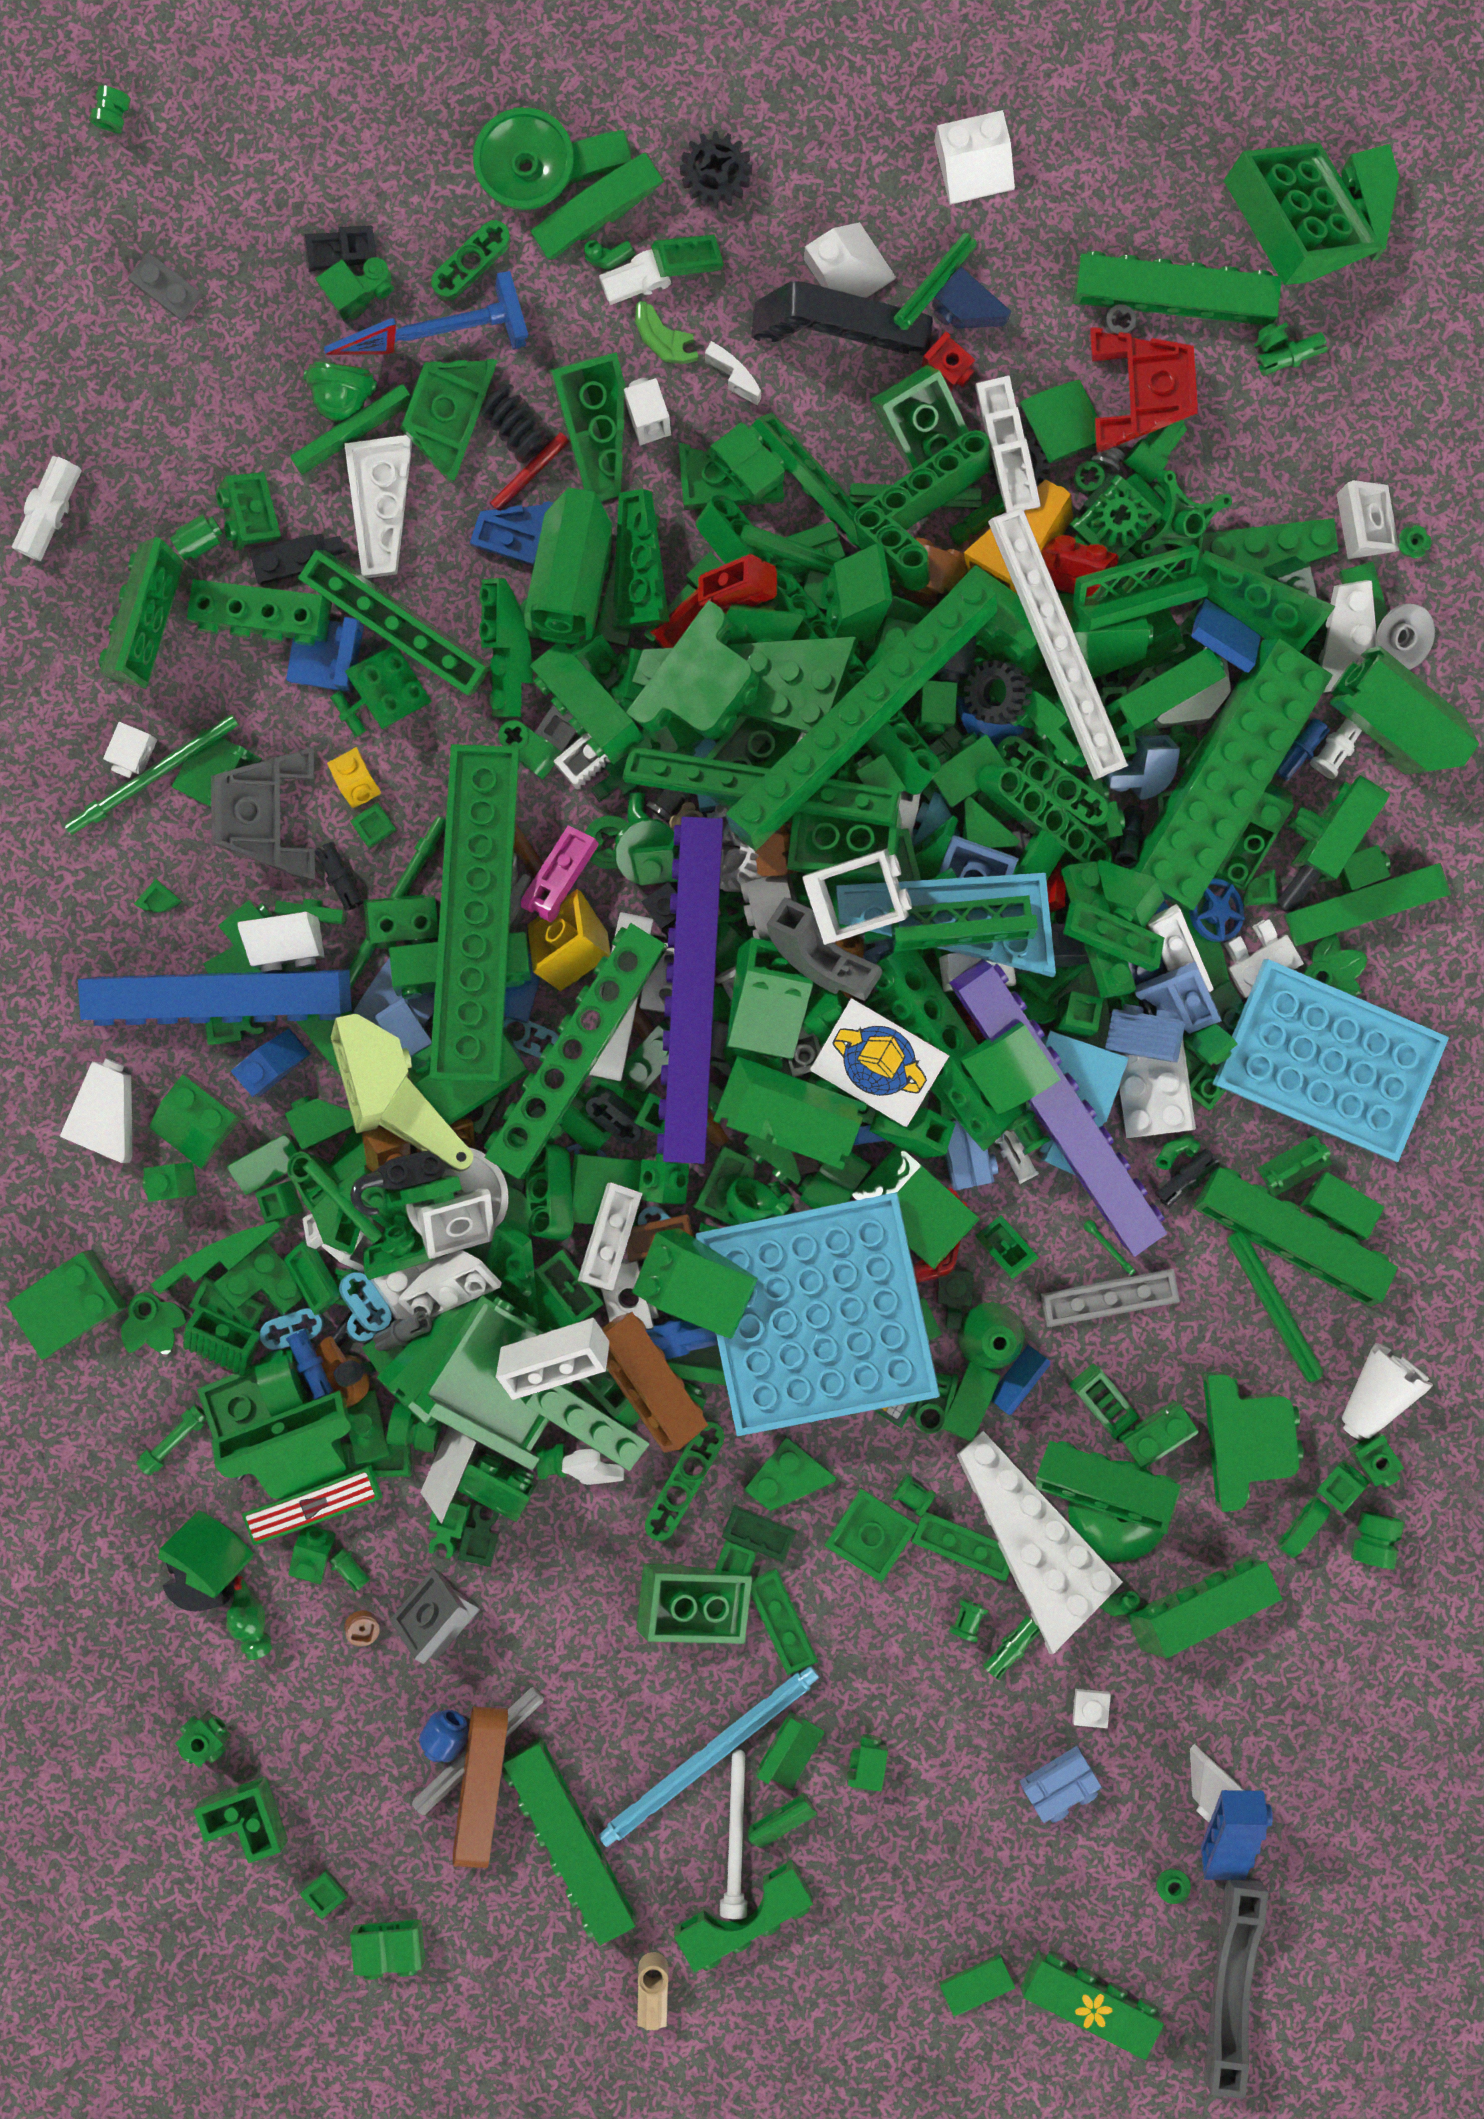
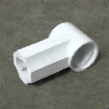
[599,249,671,305]

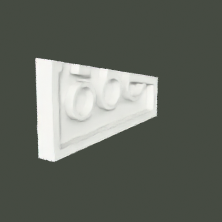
[344,435,412,578]

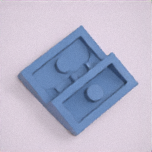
[353,957,434,1028]

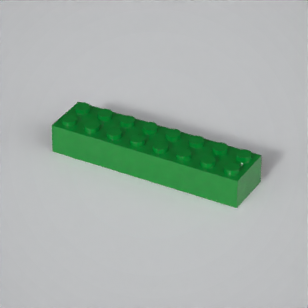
[1130,639,1333,911]

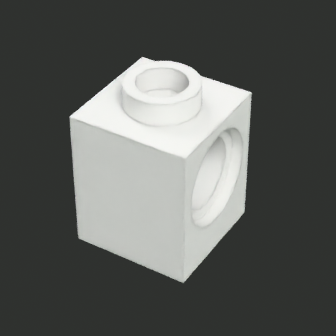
[103,722,157,778]

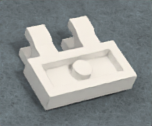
[1223,919,1304,998]

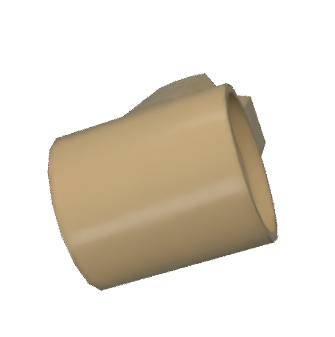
[637,1952,669,2030]

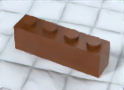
[602,1312,708,1453]

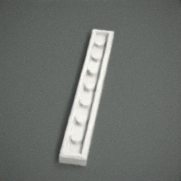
[988,507,1128,780]

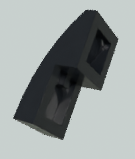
[304,225,377,272]

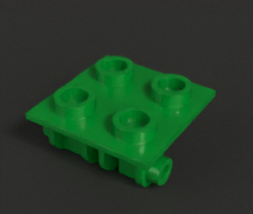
[172,728,262,807]

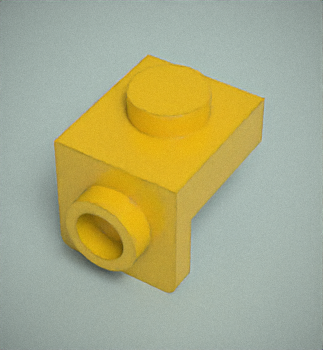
[327,747,381,808]

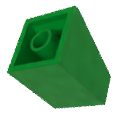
[1058,593,1153,679]

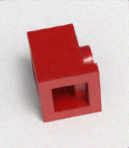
[921,331,975,392]

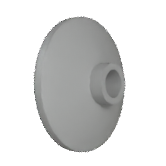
[1375,603,1435,670]

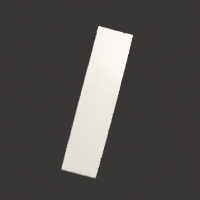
[976,376,1041,513]

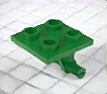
[330,645,432,738]

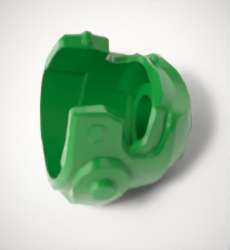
[303,360,377,422]

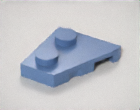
[1135,962,1221,1034]

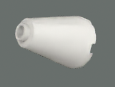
[1342,1343,1433,1440]

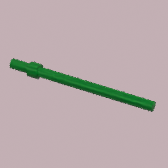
[65,714,240,835]
[347,815,446,989]

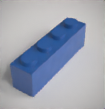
[1201,1790,1273,1880]

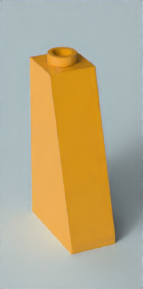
[964,479,1073,594]

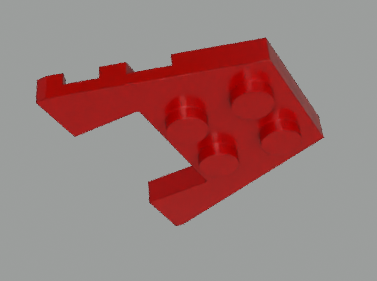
[1090,327,1198,452]

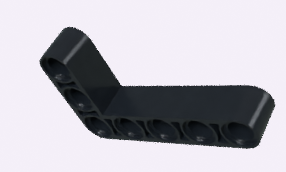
[751,281,933,356]

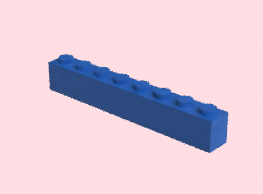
[78,970,352,1026]

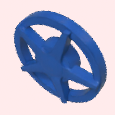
[1189,879,1245,942]

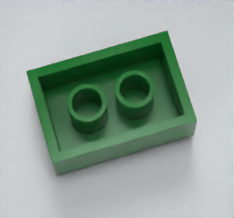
[949,565,1046,679]

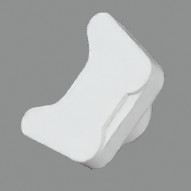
[562,1449,624,1485]

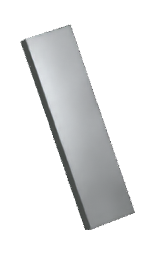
[1040,1268,1180,1327]

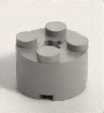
[741,874,797,942]

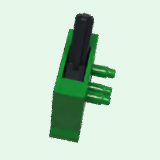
[1278,775,1390,912]

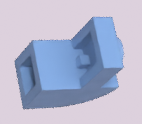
[1101,735,1180,800]

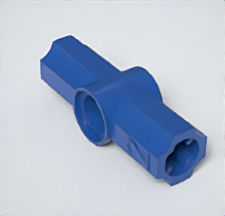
[646,1319,718,1359]

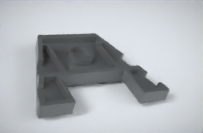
[211,748,315,880]

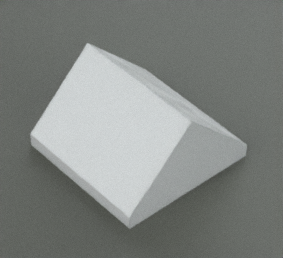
[1337,480,1400,559]
[414,1188,494,1259]

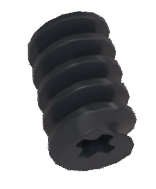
[482,384,550,463]

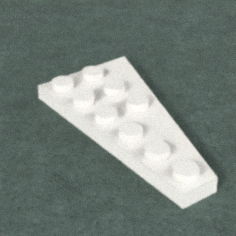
[957,1431,1123,1654]

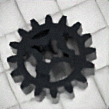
[680,131,752,209]

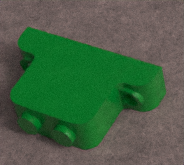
[626,600,759,740]
[1202,1371,1304,1512]
[212,1391,351,1499]

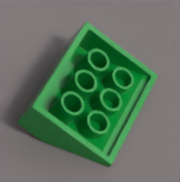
[1223,142,1382,286]
[99,537,185,689]

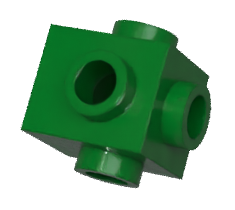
[639,1154,689,1204]
[175,1710,231,1768]

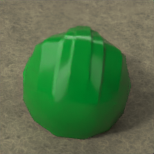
[726,1177,795,1224]

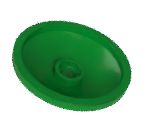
[473,107,574,210]
[1068,1460,1164,1562]

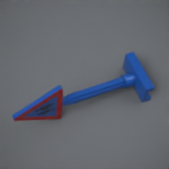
[324,271,528,355]

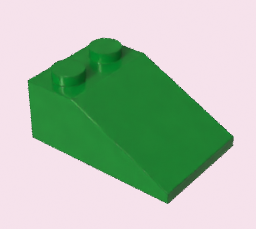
[870,365,969,471]
[787,806,902,884]
[852,1146,979,1269]
[632,1228,758,1339]
[6,1249,128,1361]
[636,1563,752,1644]

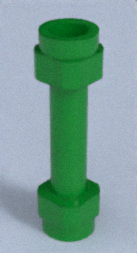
[136,1404,207,1476]

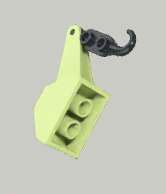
[331,1014,473,1215]

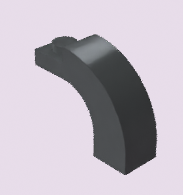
[767,897,882,1001]

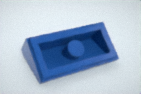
[991,1345,1051,1415]

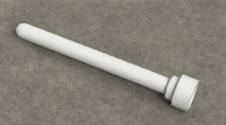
[720,1749,747,1919]

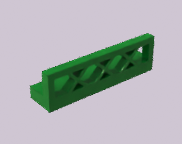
[1072,544,1209,631]
[889,895,1038,952]

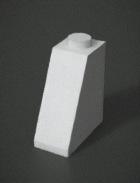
[60,1058,132,1163]

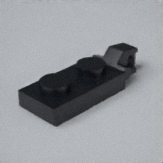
[249,534,346,585]

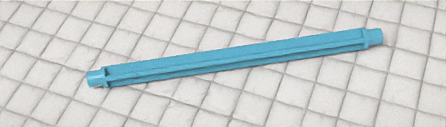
[598,1666,820,1847]

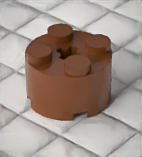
[891,538,967,610]

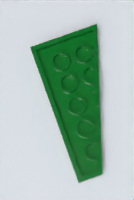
[632,637,858,734]

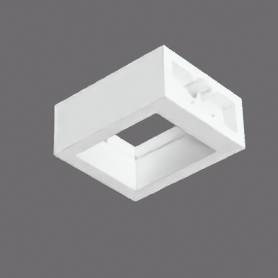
[802,848,912,945]

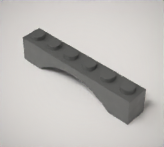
[1203,1877,1268,2099]

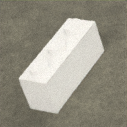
[496,1318,610,1400]

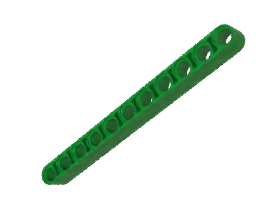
[696,494,941,795]

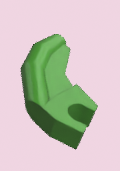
[635,301,699,364]

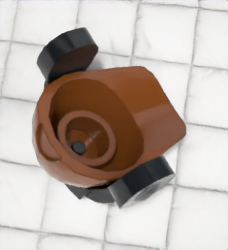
[306,1336,377,1408]

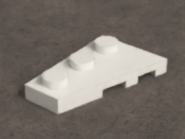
[1318,580,1376,692]

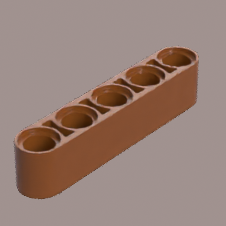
[452,1706,508,1868]

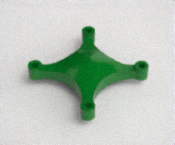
[1134,470,1232,561]

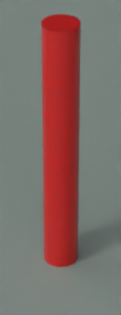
[490,432,570,511]

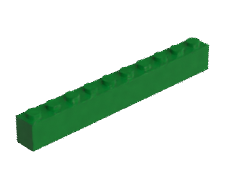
[725,572,997,852]

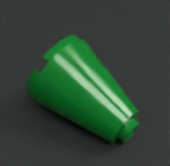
[957,1302,1025,1370]

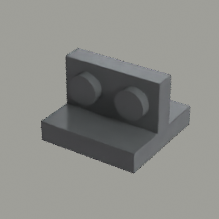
[390,1568,480,1664]

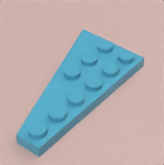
[836,873,1056,977]

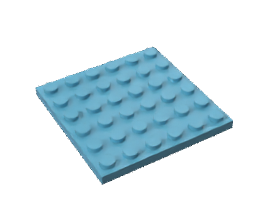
[696,1192,940,1436]

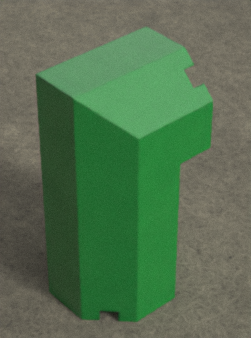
[524,487,612,645]
[1330,646,1479,775]
[713,1056,867,1170]
[377,1292,496,1428]

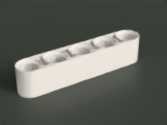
[589,912,653,1081]

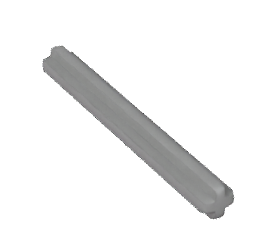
[412,1687,544,1815]

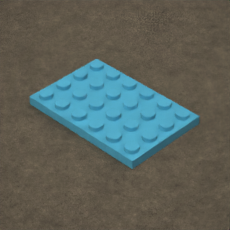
[1213,959,1449,1162]

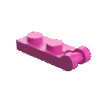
[521,825,599,922]

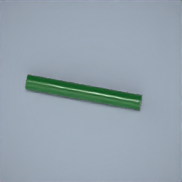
[303,1159,383,1244]

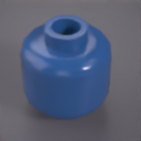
[419,1709,469,1762]

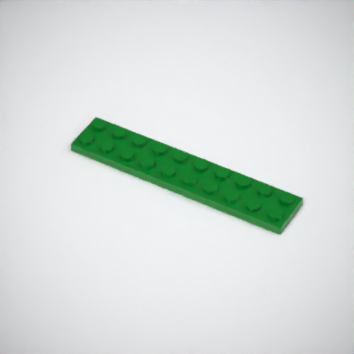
[429,744,520,1084]

